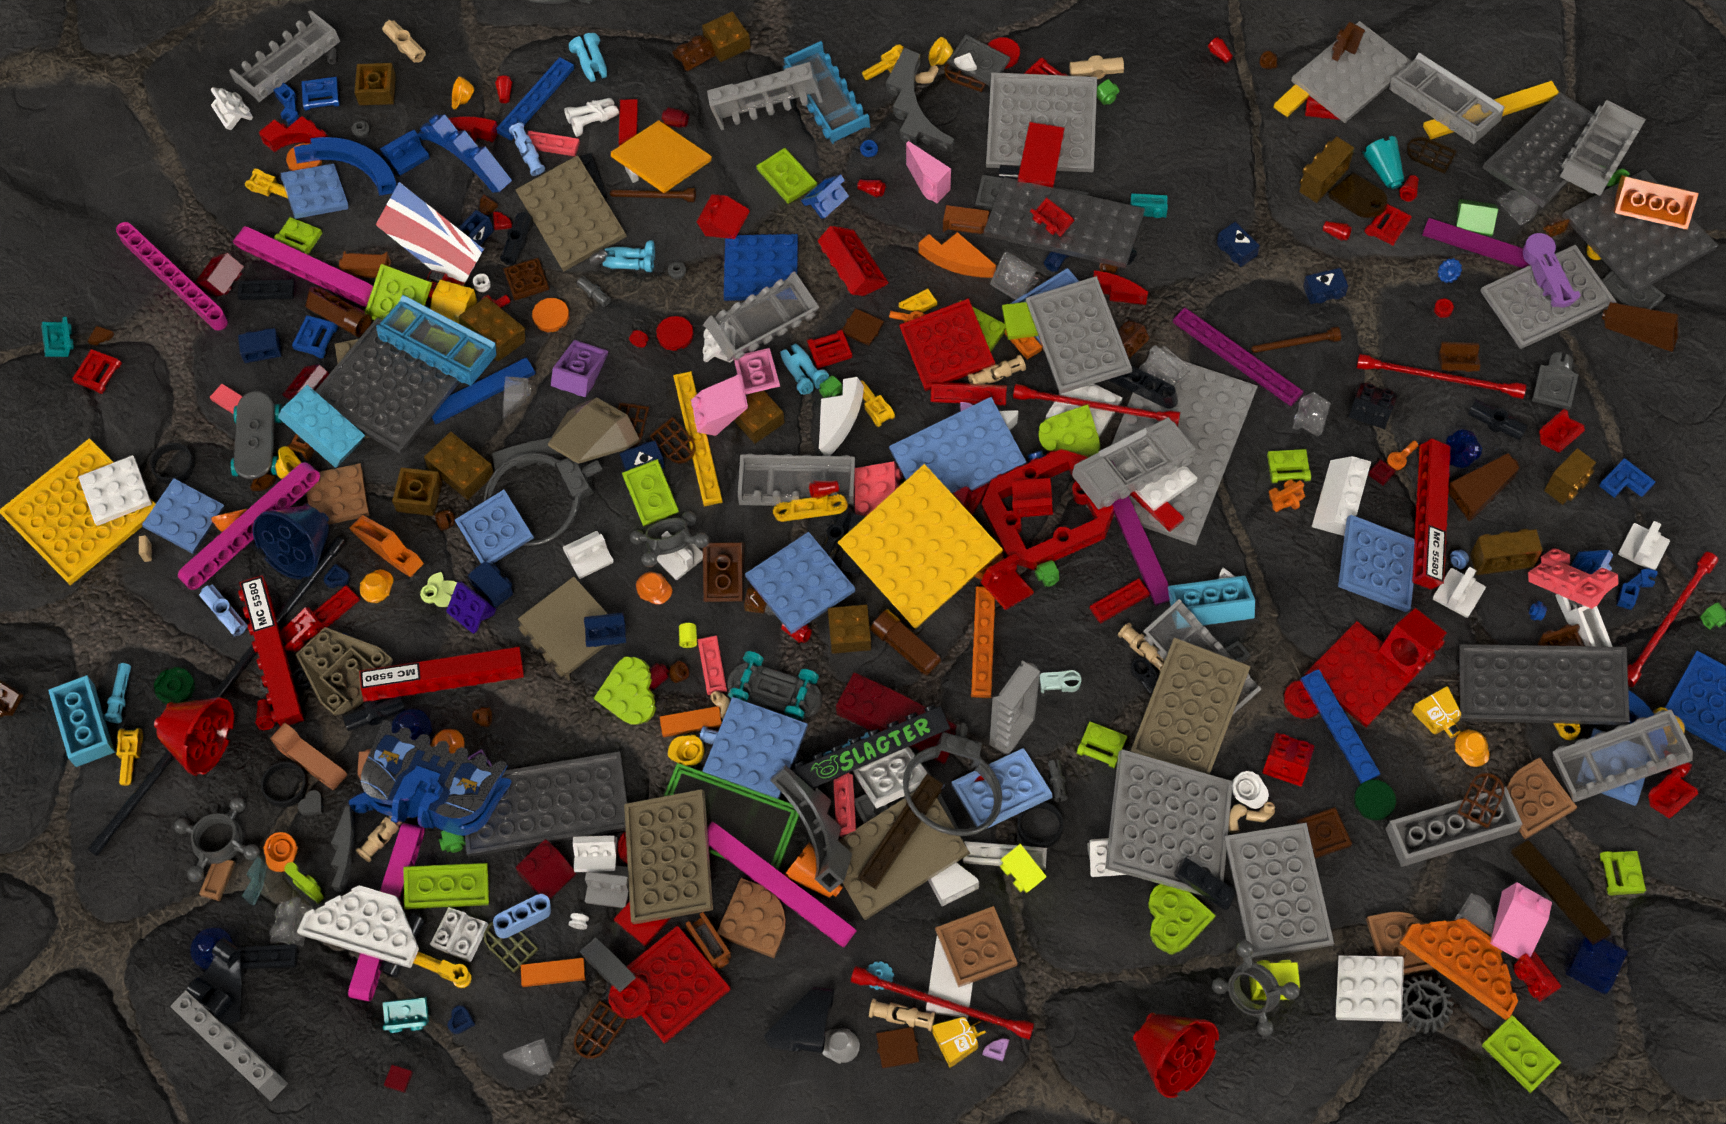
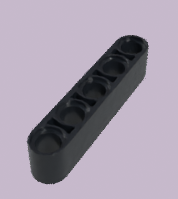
[1107,365,1178,409]

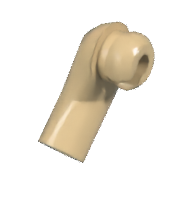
[915,66,939,84]
[711,691,730,719]
[1246,802,1275,822]
[1228,804,1247,834]

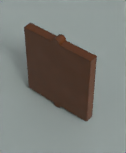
[842,309,884,346]
[876,1027,919,1069]

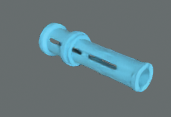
[104,663,131,723]

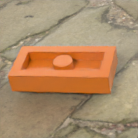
[1005,330,1042,360]

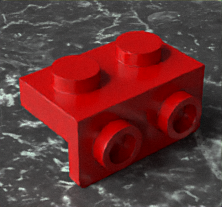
[1030,197,1075,237]
[1539,409,1585,453]
[280,607,322,651]
[1649,770,1698,819]

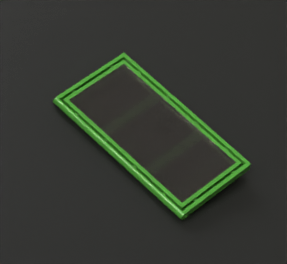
[664,763,800,871]

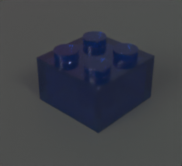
[1566,936,1628,994]

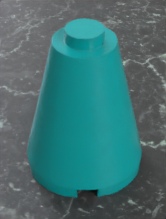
[1362,136,1404,189]

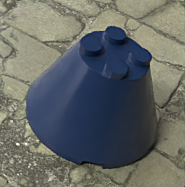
[252,504,329,579]

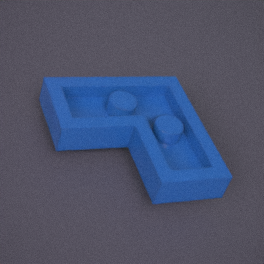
[1599,458,1656,498]

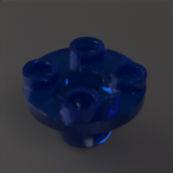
[1446,429,1482,468]
[392,709,432,740]
[190,928,233,969]

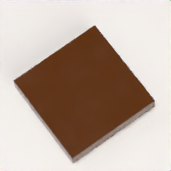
[1296,807,1352,859]

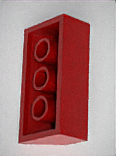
[818,226,889,296]

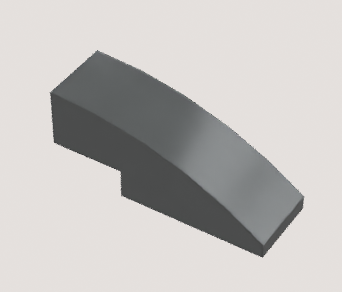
[580,938,636,992]

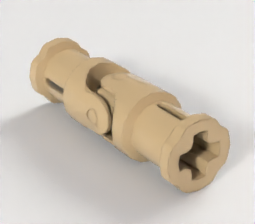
[968,355,1026,384]
[1118,623,1165,673]
[356,816,410,862]
[869,998,935,1031]

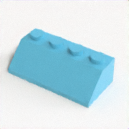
[1168,576,1255,629]

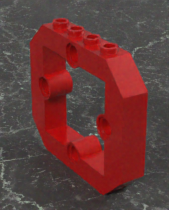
[982,449,1114,570]

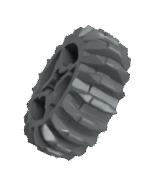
[1401,975,1453,1034]

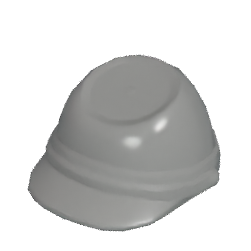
[822,1028,860,1064]

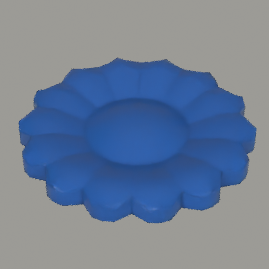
[1438,258,1462,283]

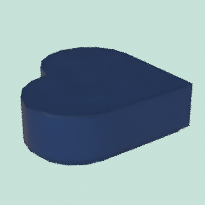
[324,564,351,588]
[448,1005,475,1034]

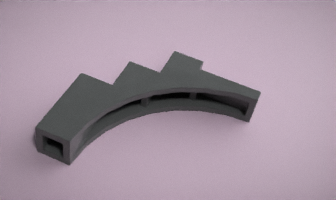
[886,48,955,152]
[770,765,852,892]

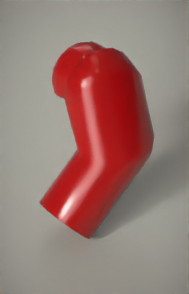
[482,294,510,308]

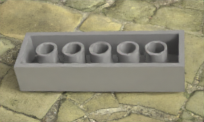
[1386,787,1522,867]

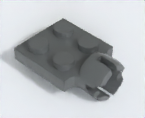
[1532,352,1579,410]

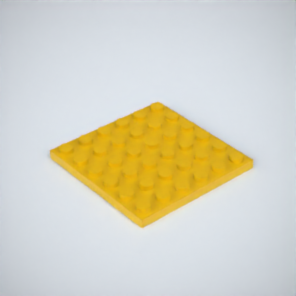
[0,438,156,586]
[837,464,1003,629]

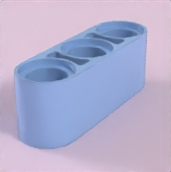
[493,894,551,938]

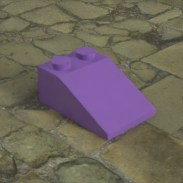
[551,340,609,397]

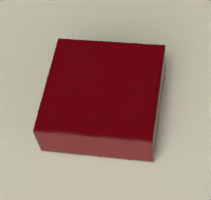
[1368,459,1396,486]
[384,1065,413,1093]

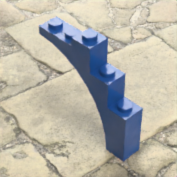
[418,114,512,193]

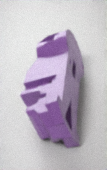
[1523,233,1581,308]

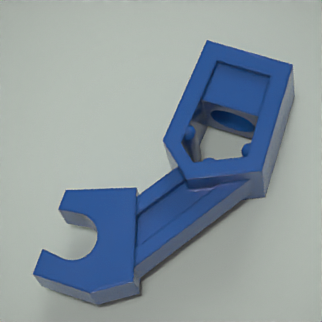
[273,82,299,126]
[1617,569,1658,610]

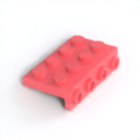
[854,461,903,516]

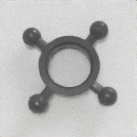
[630,511,709,567]
[174,797,260,882]
[1211,940,1300,1036]

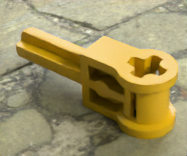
[862,44,904,80]
[245,169,288,199]
[861,380,895,427]
[116,728,143,786]
[413,952,472,988]

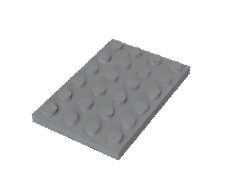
[1291,21,1412,123]
[1480,245,1616,349]
[1025,276,1132,394]
[1224,823,1334,959]

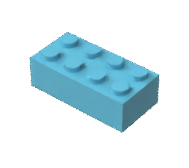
[278,385,365,468]
[48,675,115,767]

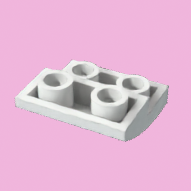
[430,907,489,962]

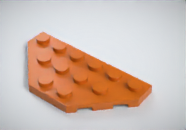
[1400,918,1518,1020]

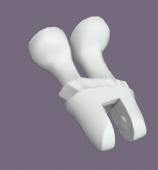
[564,98,619,137]

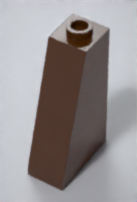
[1602,302,1678,352]
[1448,453,1519,521]

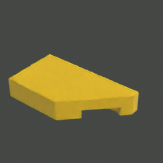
[899,289,937,312]

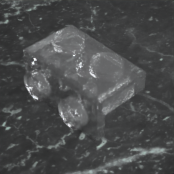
[1293,392,1331,436]

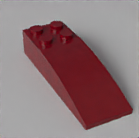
[836,673,956,765]

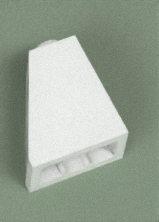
[928,863,979,906]

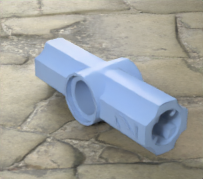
[199,585,247,637]

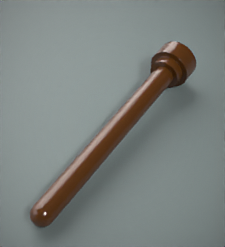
[610,188,696,202]
[1251,326,1341,353]

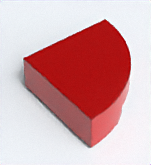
[493,212,512,230]

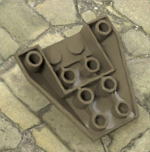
[548,398,639,464]
[296,627,393,716]

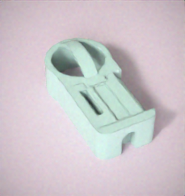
[1040,670,1081,693]

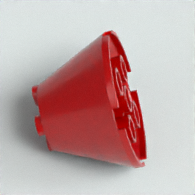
[154,697,234,776]
[1133,1013,1219,1098]

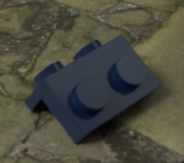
[584,613,626,647]

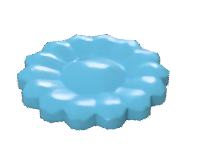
[866,961,894,990]

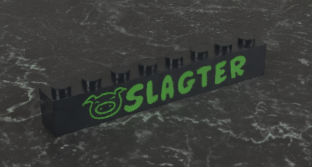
[792,704,950,788]

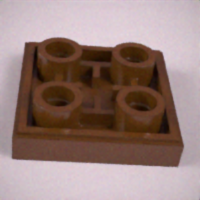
[503,258,549,301]

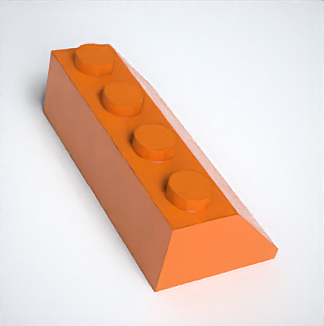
[1614,175,1699,229]

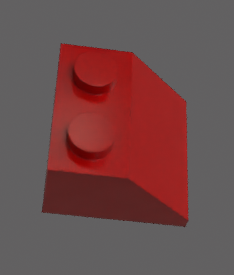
[697,194,750,239]

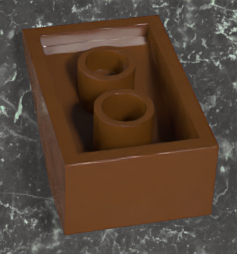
[703,543,745,602]

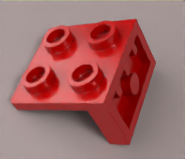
[1012,478,1053,518]
[980,553,1034,610]
[1262,733,1315,787]
[1513,952,1562,1002]

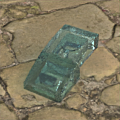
[242,857,266,906]

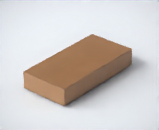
[199,860,236,901]

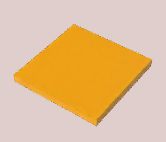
[611,120,712,193]

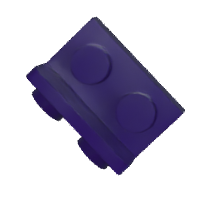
[446,581,496,634]

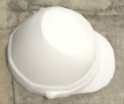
[1232,771,1269,809]

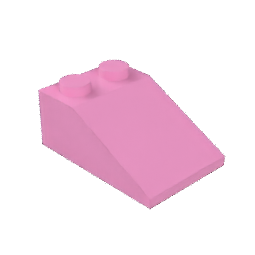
[906,141,951,203]
[734,348,780,395]
[691,375,748,436]
[1490,883,1552,960]

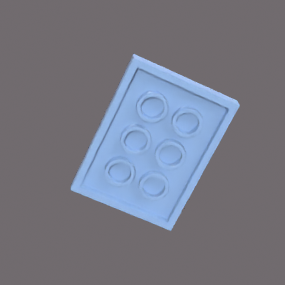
[951,748,1053,828]

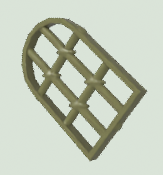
[484,922,538,973]

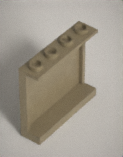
[518,577,607,681]

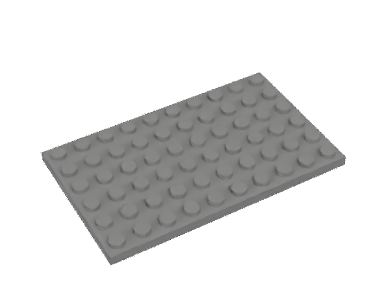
[1086,350,1258,546]

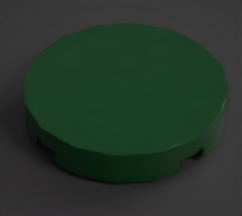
[154,667,195,705]
[1354,780,1396,820]

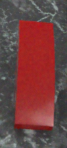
[448,117,498,142]
[1094,270,1148,305]

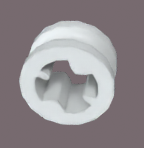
[473,274,490,292]
[569,913,589,929]

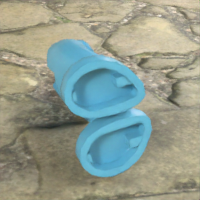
[568,33,607,82]
[603,240,655,272]
[780,343,829,395]

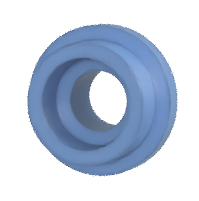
[1450,550,1469,569]

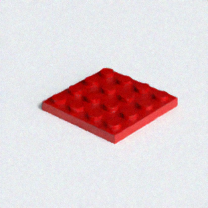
[899,298,995,391]
[1305,621,1419,728]
[627,926,731,1044]

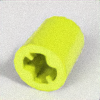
[679,623,697,648]

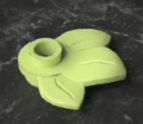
[420,572,457,607]

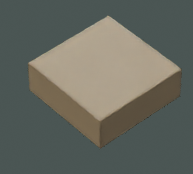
[139,535,152,562]

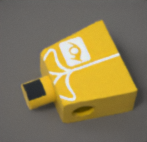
[1412,687,1461,738]
[932,1017,986,1068]

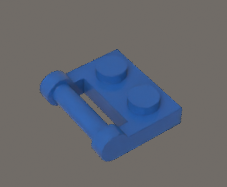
[302,77,340,111]
[292,315,338,358]

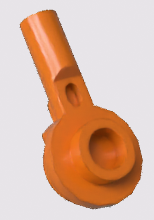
[889,311,925,322]
[1387,441,1419,471]

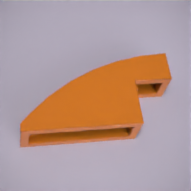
[919,232,996,278]
[349,515,424,577]

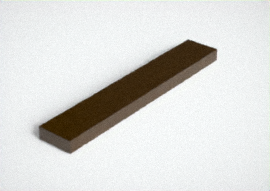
[858,774,945,890]
[1511,840,1611,945]

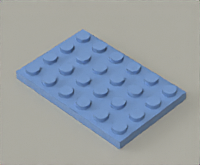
[889,397,1027,493]

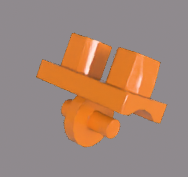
[1269,479,1305,512]

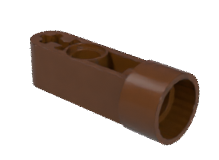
[305,287,372,337]
[870,609,941,676]

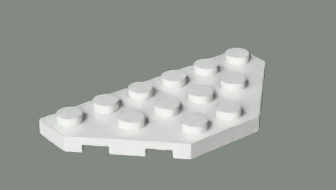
[297,885,419,968]

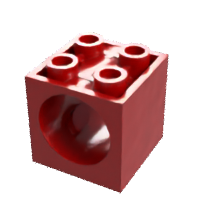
[1379,608,1447,676]

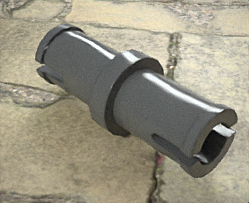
[577,276,611,307]
[1048,760,1068,802]

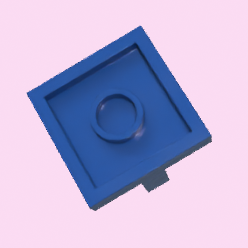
[380,130,430,176]
[801,175,849,219]
[1571,550,1613,574]

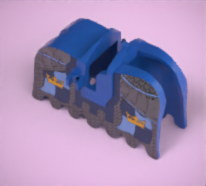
[361,720,512,836]

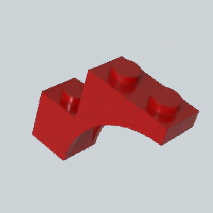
[259,116,328,152]

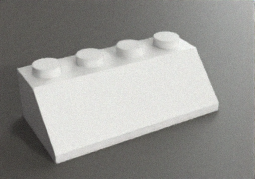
[1312,456,1371,536]

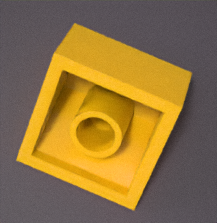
[430,280,477,324]

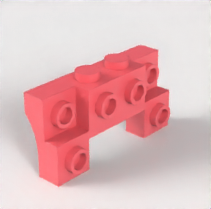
[1528,548,1618,609]

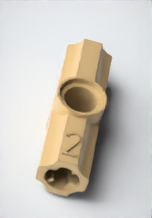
[382,20,426,63]
[1069,55,1124,79]

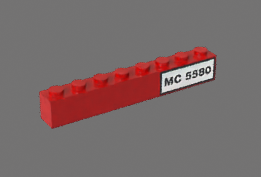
[1412,439,1450,589]
[238,575,304,727]
[359,647,524,702]

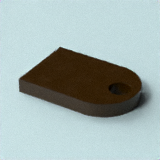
[1329,173,1387,218]

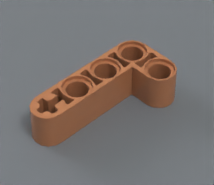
[270,723,347,790]

